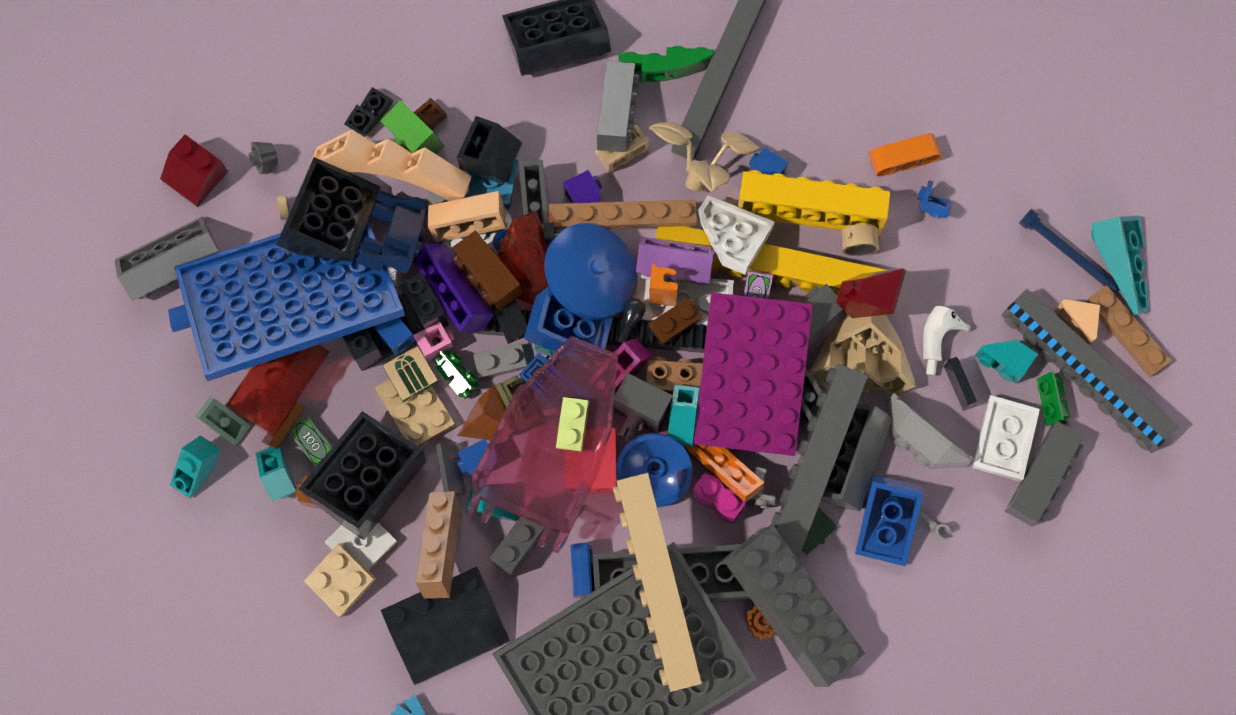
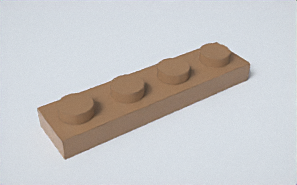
[1085,285,1171,378]

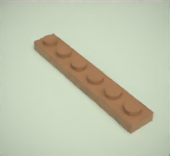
[549,200,697,230]

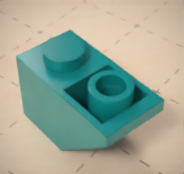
[975,340,1038,384]
[668,385,700,446]
[170,435,220,498]

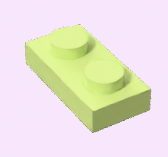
[556,397,590,452]

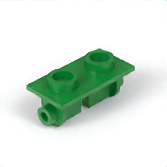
[434,351,481,399]
[1036,371,1071,426]

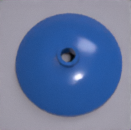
[616,433,693,508]

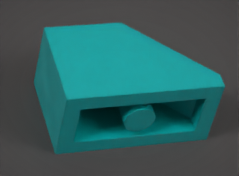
[256,445,296,501]

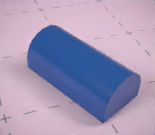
[570,542,595,598]

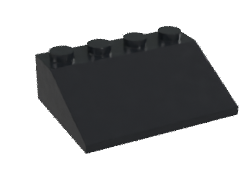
[502,0,611,76]
[276,157,381,262]
[298,411,426,540]
[380,566,510,685]

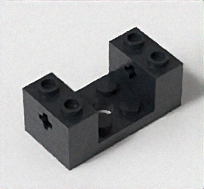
[342,272,449,371]

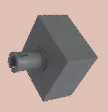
[613,373,673,442]

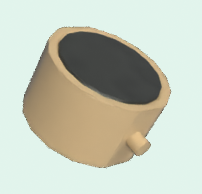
[841,224,879,256]

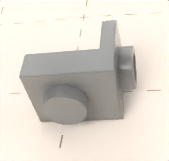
[748,467,776,509]

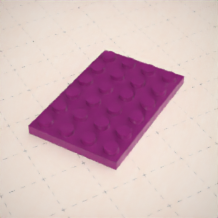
[693,292,813,456]

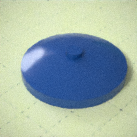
[544,223,637,320]

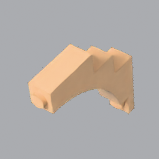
[310,129,471,201]

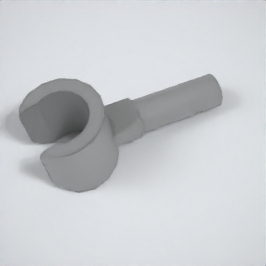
[918,510,951,540]

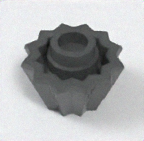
[249,142,278,174]

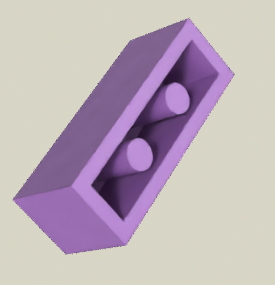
[636,237,715,285]

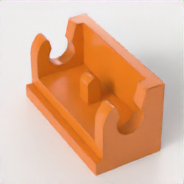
[649,264,678,306]

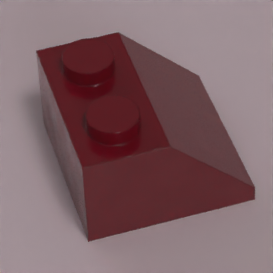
[160,134,228,207]

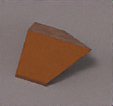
[457,386,516,442]

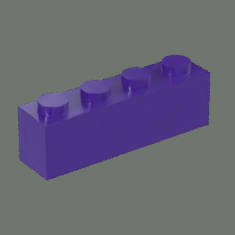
[413,244,494,332]

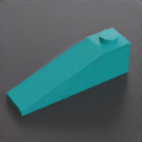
[1091,216,1149,315]

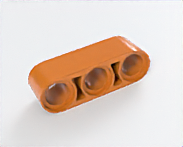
[868,133,942,177]

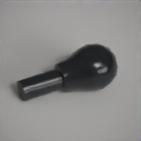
[617,298,646,344]

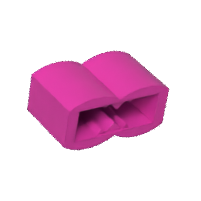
[692,474,745,524]

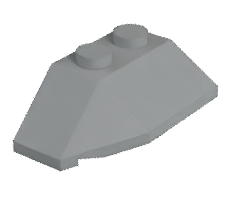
[887,393,974,469]

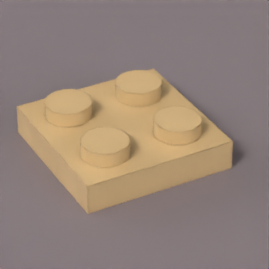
[304,543,376,617]

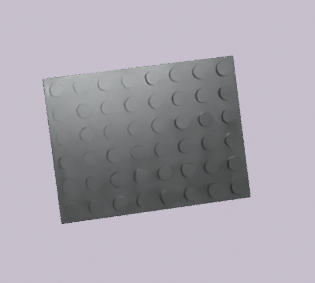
[493,541,758,715]

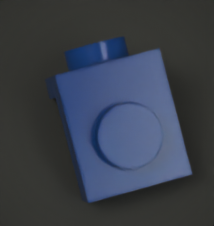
[917,180,952,218]

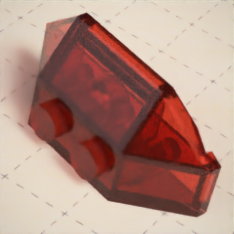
[497,211,549,305]

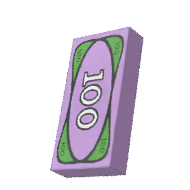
[743,270,773,299]

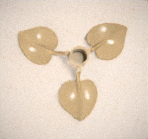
[648,122,760,193]

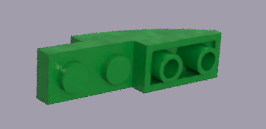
[618,46,714,82]

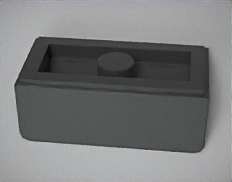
[436,443,466,496]

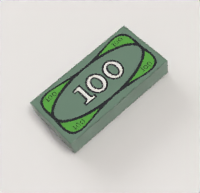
[288,414,332,467]

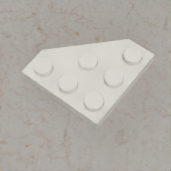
[697,195,775,274]

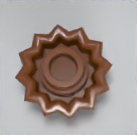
[745,605,775,640]

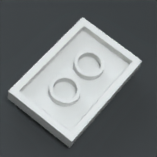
[971,395,1040,482]

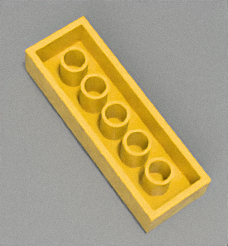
[738,170,890,236]

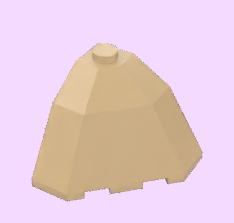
[810,315,916,396]

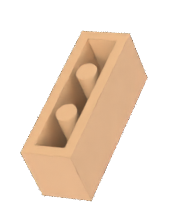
[428,191,506,243]

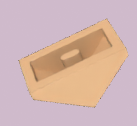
[1055,299,1100,345]

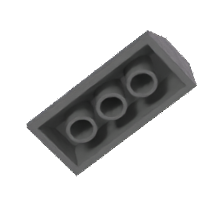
[115,216,220,301]
[821,404,892,511]

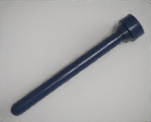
[1019,208,1118,292]

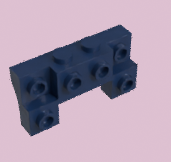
[356,190,428,273]

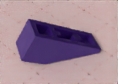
[563,169,602,203]

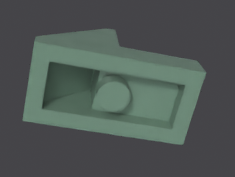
[195,396,251,446]

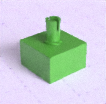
[380,100,445,155]

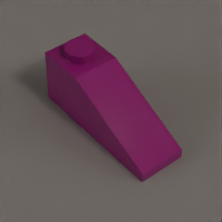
[585,339,653,411]

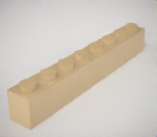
[613,473,702,692]

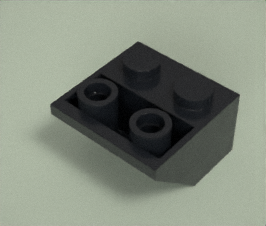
[457,116,522,185]

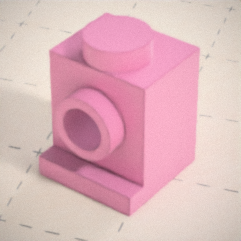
[413,321,455,363]

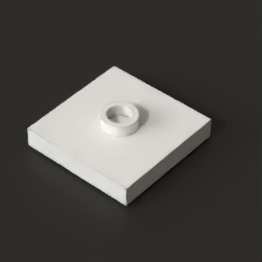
[325,523,397,570]

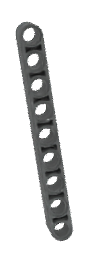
[671,0,766,161]

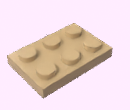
[374,363,456,447]

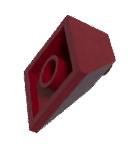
[836,268,906,318]

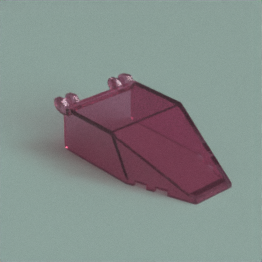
[467,336,618,553]

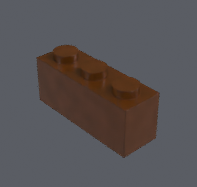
[452,230,522,310]

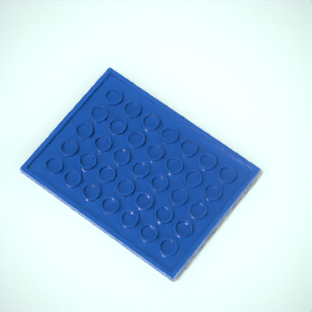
[174,221,405,382]

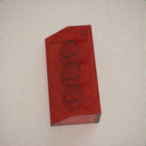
[225,344,330,435]

